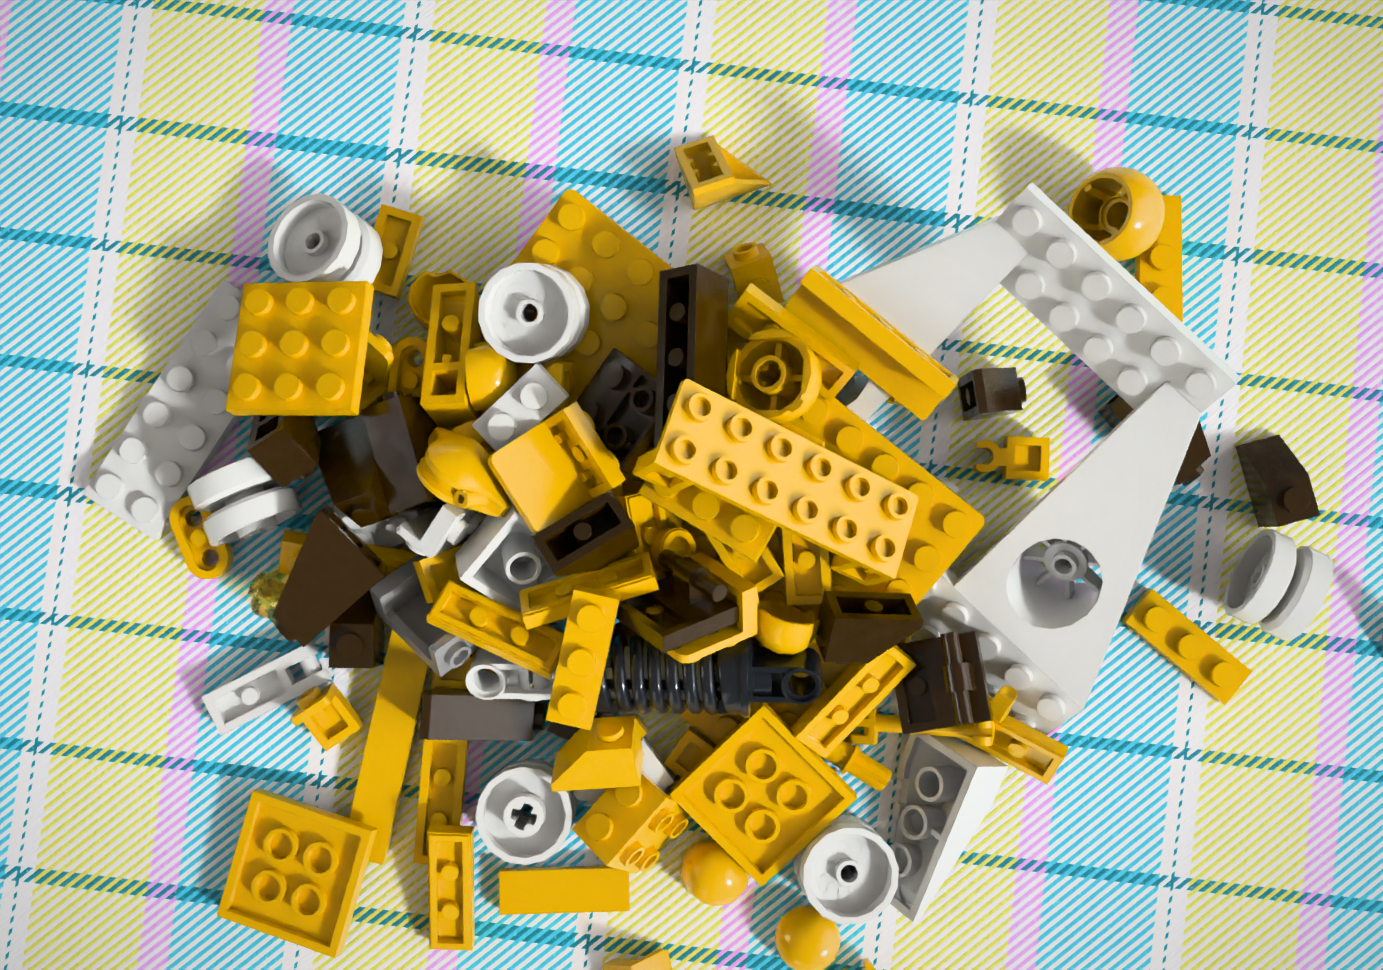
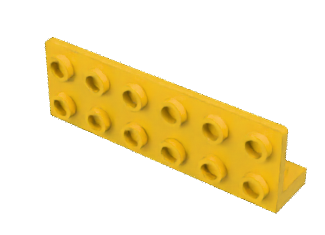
[632,379,919,586]

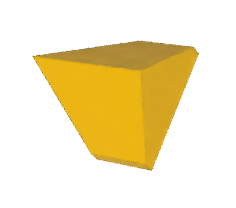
[674,135,773,211]

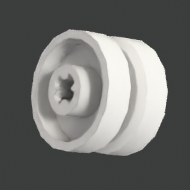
[267,193,383,284]
[478,262,590,363]
[187,457,303,546]
[1224,529,1333,641]
[475,758,577,865]
[793,814,899,924]

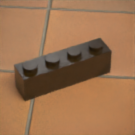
[654,263,729,449]

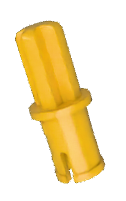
[817,740,892,790]

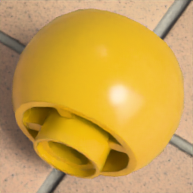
[1068,166,1165,261]

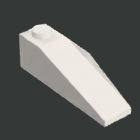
[889,734,1008,922]

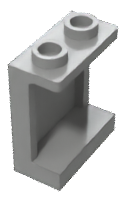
[370,554,489,677]

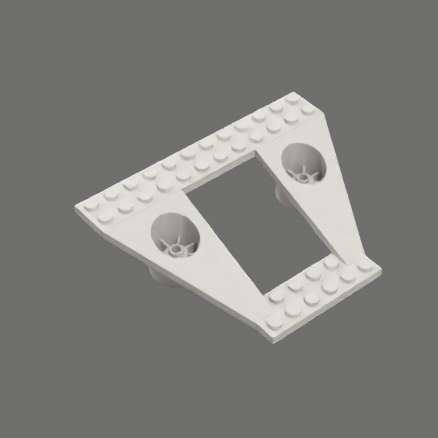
[782,182,1240,735]

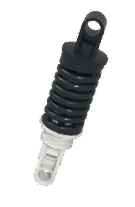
[466,633,822,717]

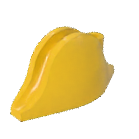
[416,427,510,518]

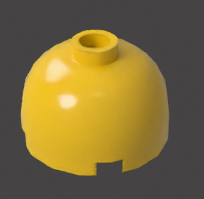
[726,328,822,424]

